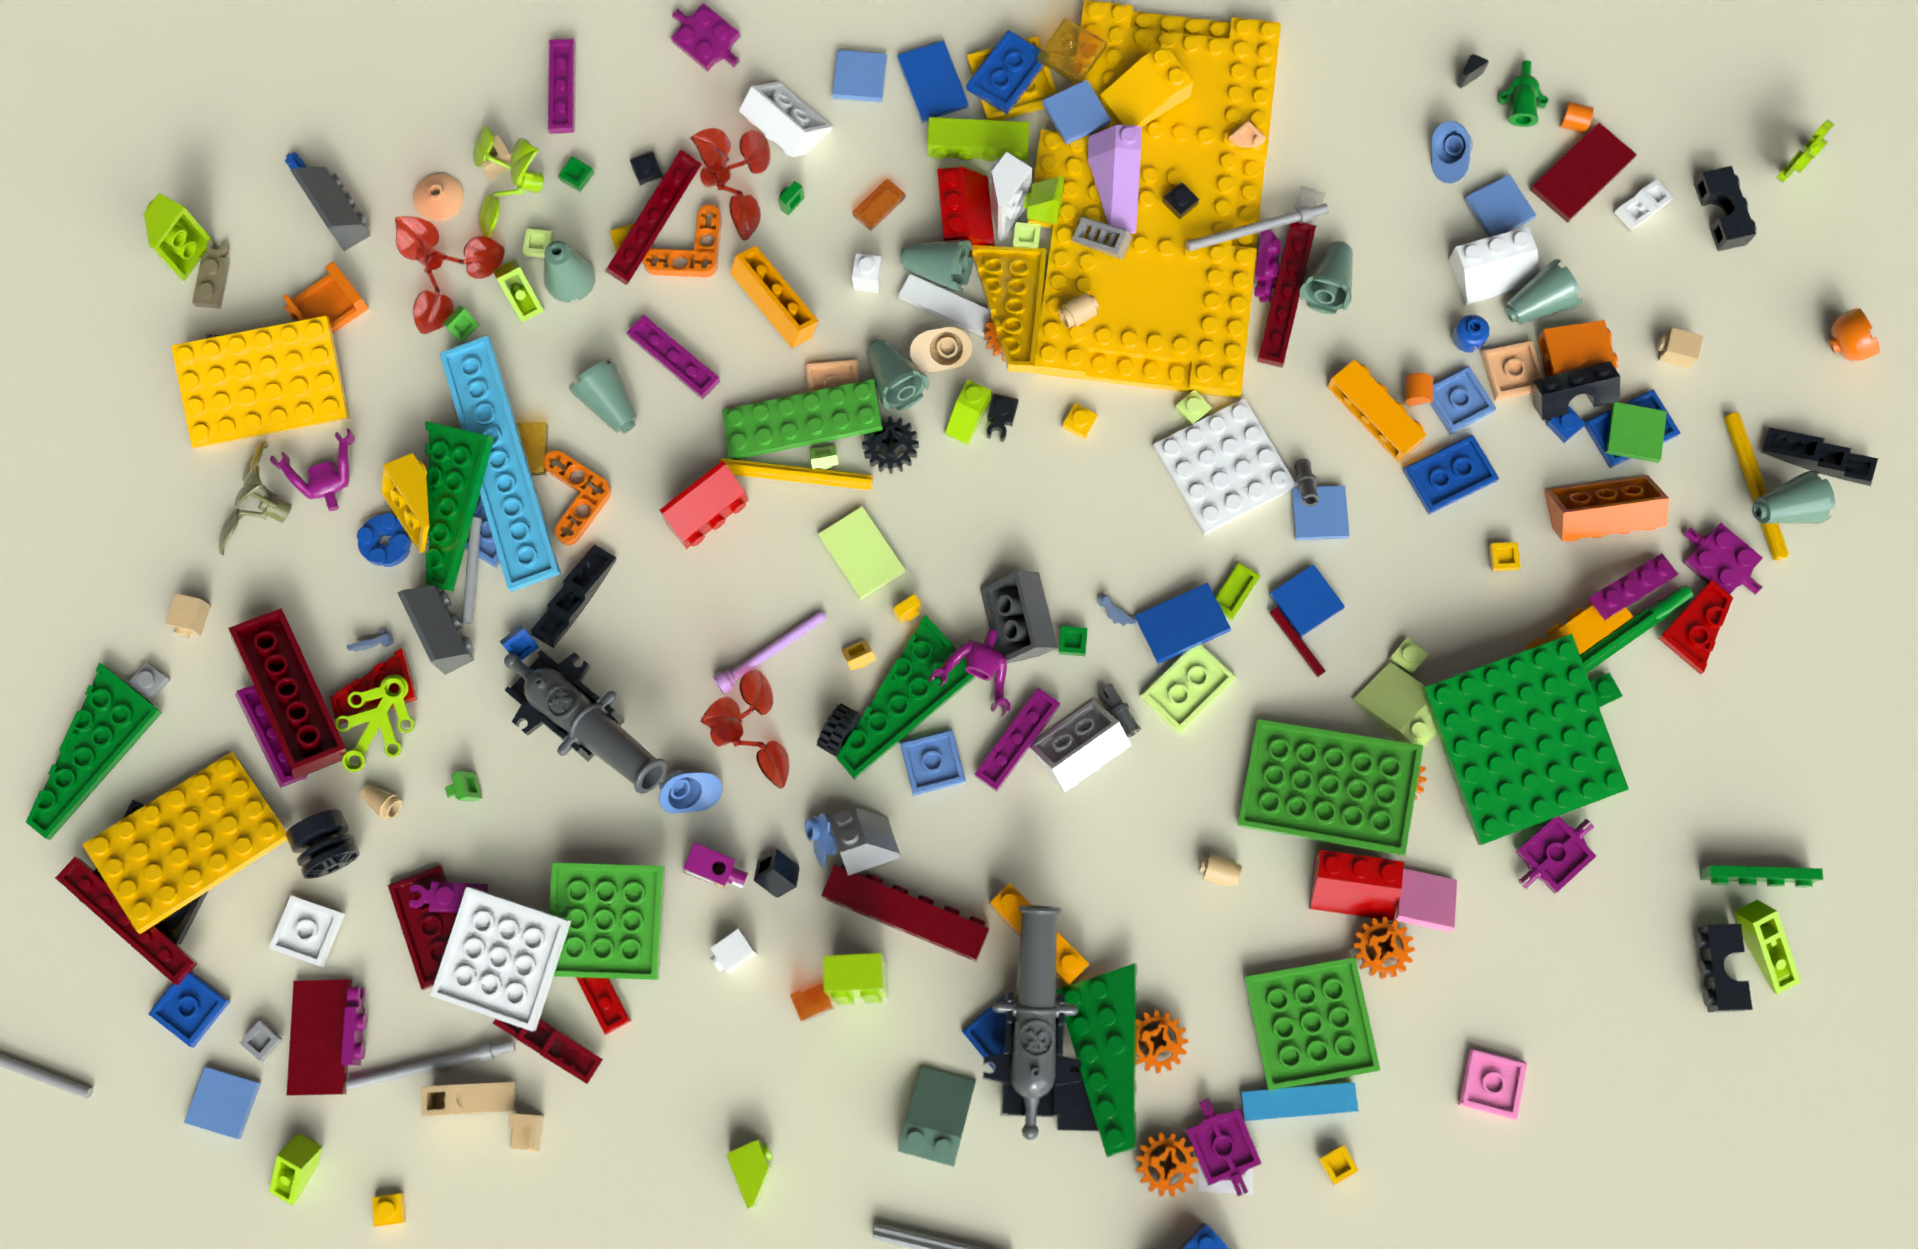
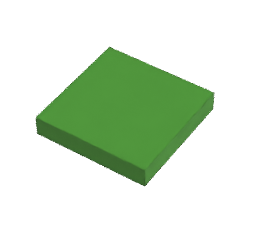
[1605,402,1667,463]

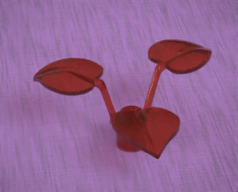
[690,128,771,241]
[395,216,505,334]
[700,669,790,789]

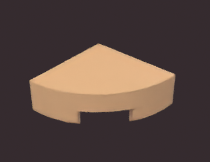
[1229,121,1266,148]

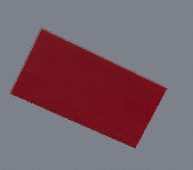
[1530,122,1637,223]
[387,865,458,990]
[286,979,352,1096]

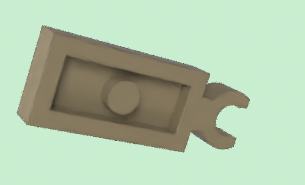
[192,240,230,309]

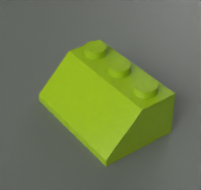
[144,193,214,282]

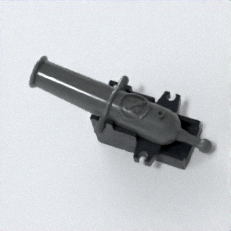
[504,650,667,794]
[983,905,1081,1140]

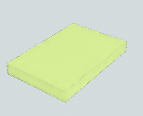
[818,507,905,600]
[1140,644,1236,734]

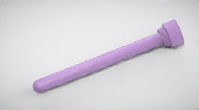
[713,611,826,695]

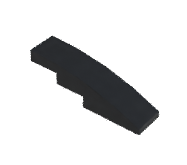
[1762,427,1878,486]
[531,544,616,648]

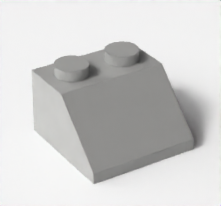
[829,807,901,876]

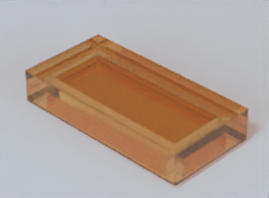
[852,178,906,231]

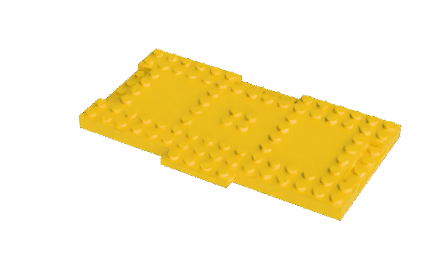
[1028,0,1281,399]

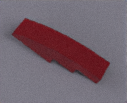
[492,1018,603,1084]

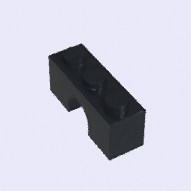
[1694,166,1757,251]
[1533,361,1620,420]
[1695,924,1753,1013]

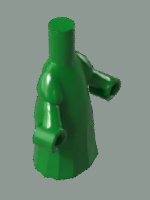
[1497,60,1549,127]

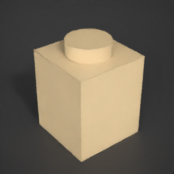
[1657,327,1703,369]
[165,593,211,637]

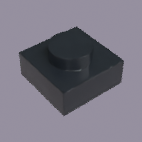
[630,151,663,185]
[1162,182,1199,219]

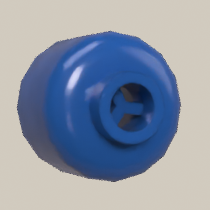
[1452,314,1490,353]

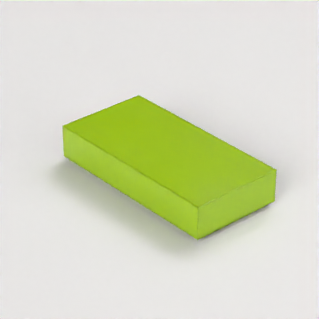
[1215,562,1261,621]

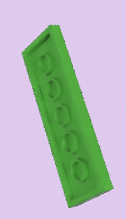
[722,379,883,460]

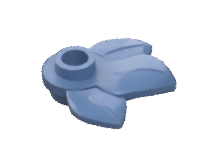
[805,813,837,867]

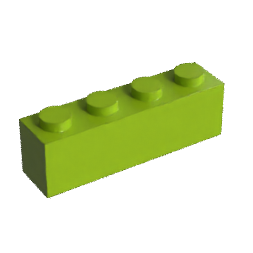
[927,117,1030,162]

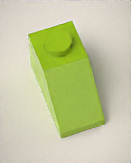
[1023,177,1064,224]
[492,259,544,323]
[945,379,991,445]
[269,1133,322,1206]
[726,1139,773,1209]

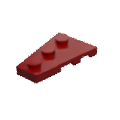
[1658,580,1733,675]
[330,648,418,725]

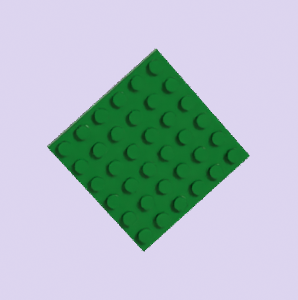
[1421,634,1629,845]

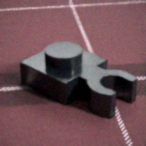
[987,393,1019,442]

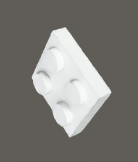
[269,895,345,967]

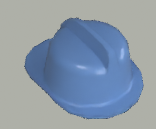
[1432,121,1473,184]
[659,770,722,814]

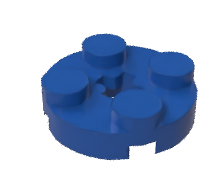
[357,513,413,567]

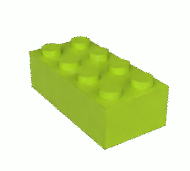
[823,953,888,1005]

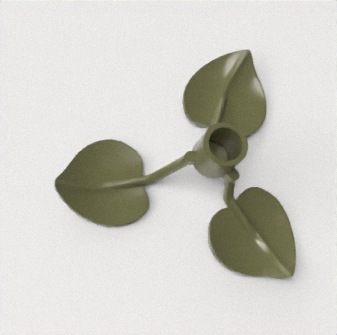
[219,442,292,555]

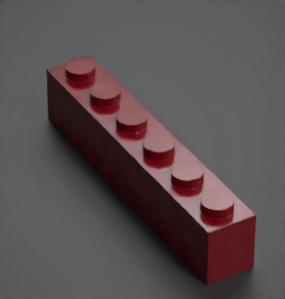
[821,863,989,962]

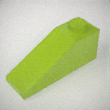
[1733,900,1801,994]

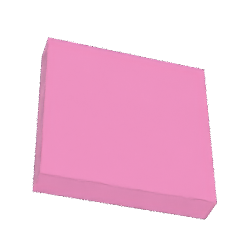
[1396,869,1457,933]
[1458,1048,1527,1120]

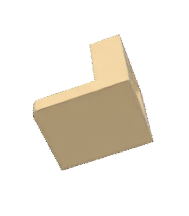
[481,134,512,180]
[508,1113,544,1151]

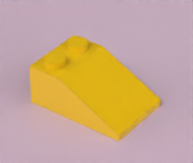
[1100,44,1194,126]
[380,453,429,554]

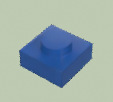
[1546,406,1586,443]
[500,625,539,661]

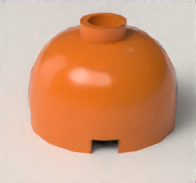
[1828,308,1880,361]

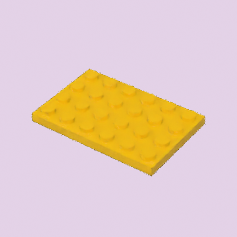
[171,316,350,449]
[82,752,287,934]

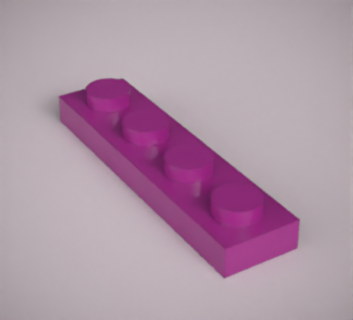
[548,39,576,134]
[626,315,720,399]
[1588,553,1679,621]
[235,686,308,788]
[974,688,1060,792]

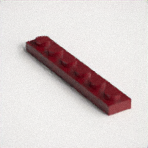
[605,150,702,285]
[1257,222,1316,368]
[55,857,198,985]

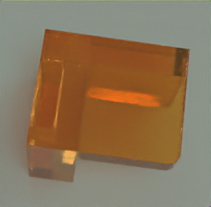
[790,983,834,1023]

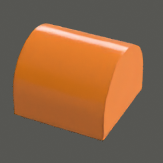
[1561,101,1594,134]
[1405,373,1433,407]

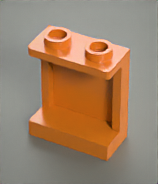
[283,261,369,334]
[1537,320,1618,376]

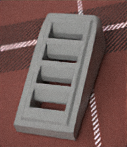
[1072,216,1132,260]

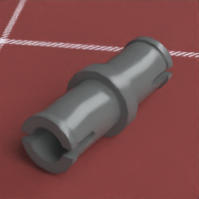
[1294,459,1319,507]
[1098,684,1141,738]

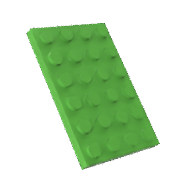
[1238,719,1423,856]

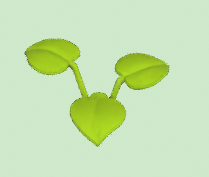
[473,125,544,242]

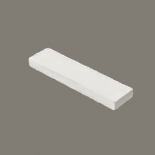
[899,274,991,337]

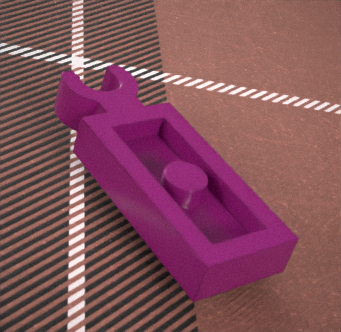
[1254,230,1281,303]
[409,882,488,913]
[341,987,368,1066]

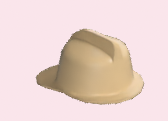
[910,327,972,372]

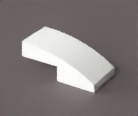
[1614,179,1674,231]

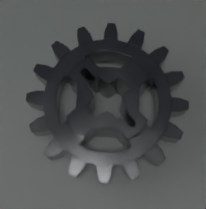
[862,416,919,474]

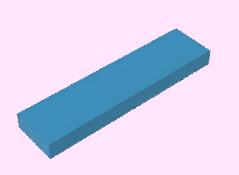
[1240,1082,1359,1121]

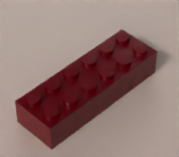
[228,608,346,780]

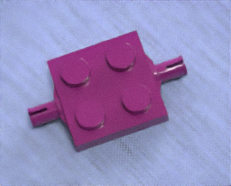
[670,3,741,72]
[1683,523,1763,595]
[1515,816,1597,894]
[1185,1098,1262,1197]

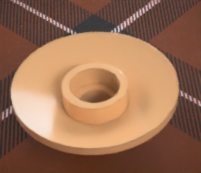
[413,174,464,221]

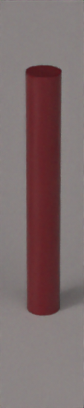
[1269,607,1326,678]

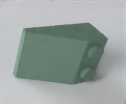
[898,1066,976,1167]

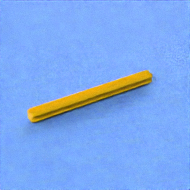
[1724,412,1790,561]
[718,458,873,490]

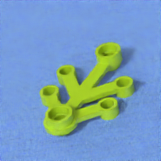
[1776,119,1835,183]
[335,675,415,772]

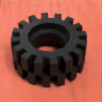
[816,703,861,757]

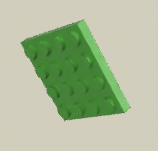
[549,863,665,980]
[1244,957,1381,1091]

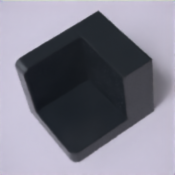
[754,849,800,898]

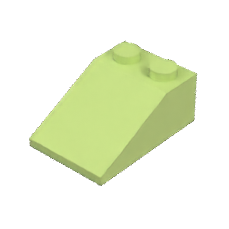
[1353,662,1437,747]

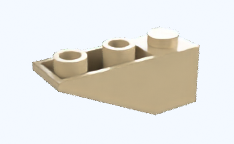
[421,1082,516,1117]

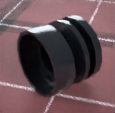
[285,809,360,879]

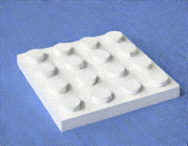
[1153,398,1296,535]
[430,887,571,1031]

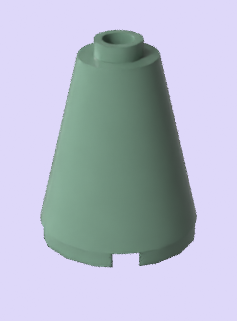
[900,239,973,291]
[544,241,595,303]
[1299,241,1353,314]
[1505,259,1583,324]
[866,340,929,411]
[569,359,637,434]
[1752,471,1835,524]

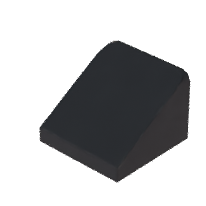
[1458,54,1489,88]

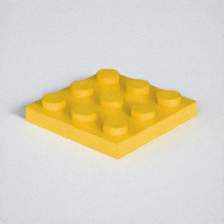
[967,36,1057,121]

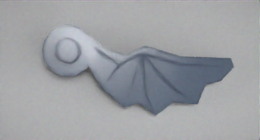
[1098,594,1136,626]
[347,628,394,652]

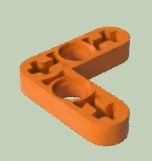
[643,204,722,277]
[543,450,611,545]

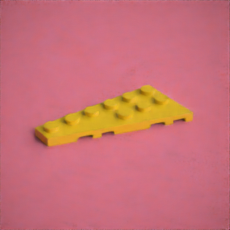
[971,245,1047,373]

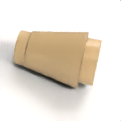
[360,784,402,819]

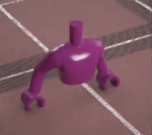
[270,428,355,511]
[928,630,1011,716]

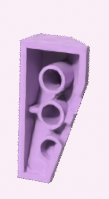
[1088,125,1142,234]

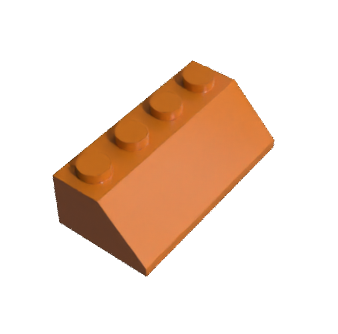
[1545,475,1669,542]

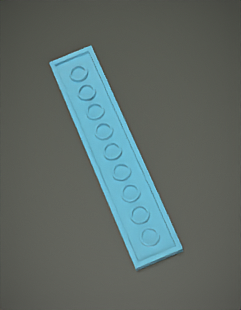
[440,335,561,592]

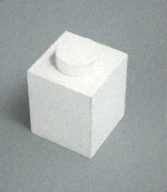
[852,253,883,293]
[710,929,757,974]

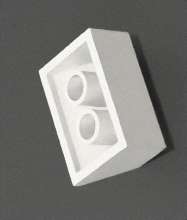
[739,81,833,157]
[990,152,1032,242]
[1449,226,1539,305]
[1030,700,1131,792]

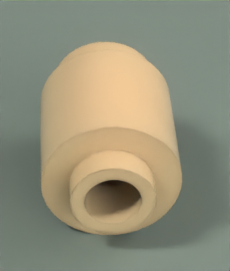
[1058,292,1099,328]
[1199,853,1242,887]

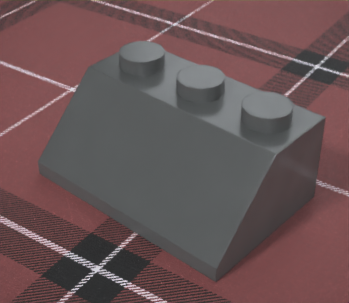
[291,167,370,251]
[980,571,1058,664]
[397,585,474,675]

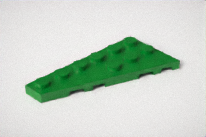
[425,421,494,592]
[836,614,976,780]
[26,662,162,840]
[1056,963,1137,1157]

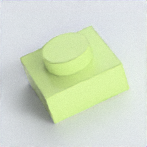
[1013,222,1041,248]
[522,228,554,258]
[1175,390,1212,425]
[809,444,838,469]
[1389,637,1429,676]

